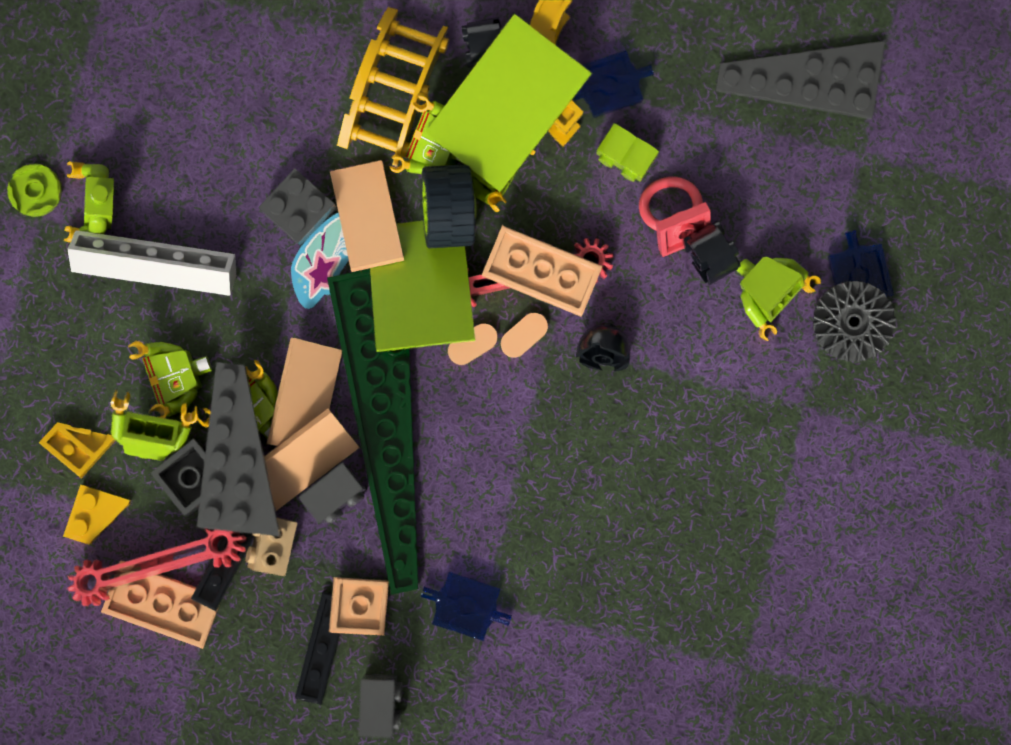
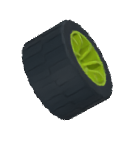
[421,165,476,248]

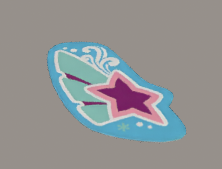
[291,212,349,309]

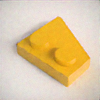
[39,422,116,479]
[63,485,132,545]

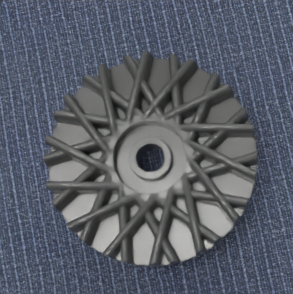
[813,281,896,362]

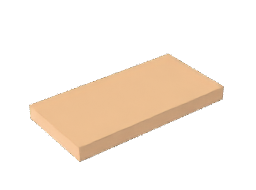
[330,160,404,272]
[482,225,602,317]
[267,338,342,446]
[264,408,360,511]
[101,560,220,648]

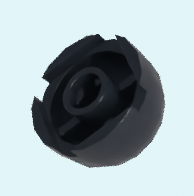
[576,323,631,372]

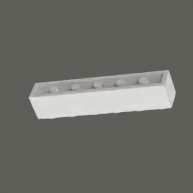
[68,230,236,296]

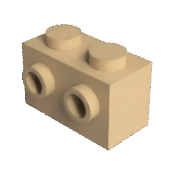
[246,518,297,576]

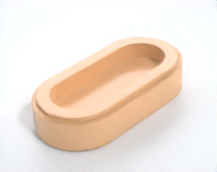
[501,313,548,358]
[448,324,497,365]

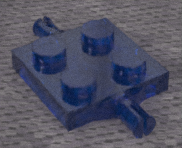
[572,50,654,118]
[828,230,894,297]
[421,571,512,641]

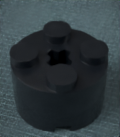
[462,17,502,71]
[682,221,741,285]

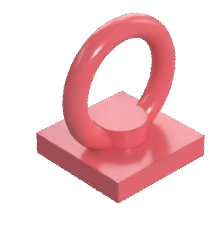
[639,177,711,257]

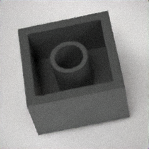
[258,168,338,247]
[151,439,206,516]
[299,463,367,524]
[359,674,403,738]

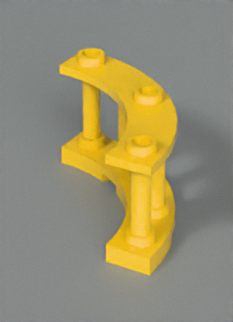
[530,0,584,147]
[337,7,449,166]

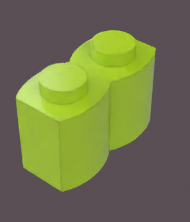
[596,124,659,182]

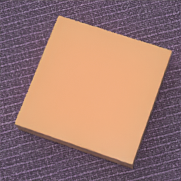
[329,577,389,635]

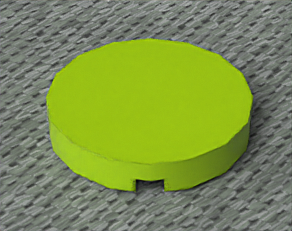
[7,163,62,217]

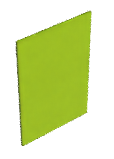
[425,14,592,192]
[370,221,475,352]

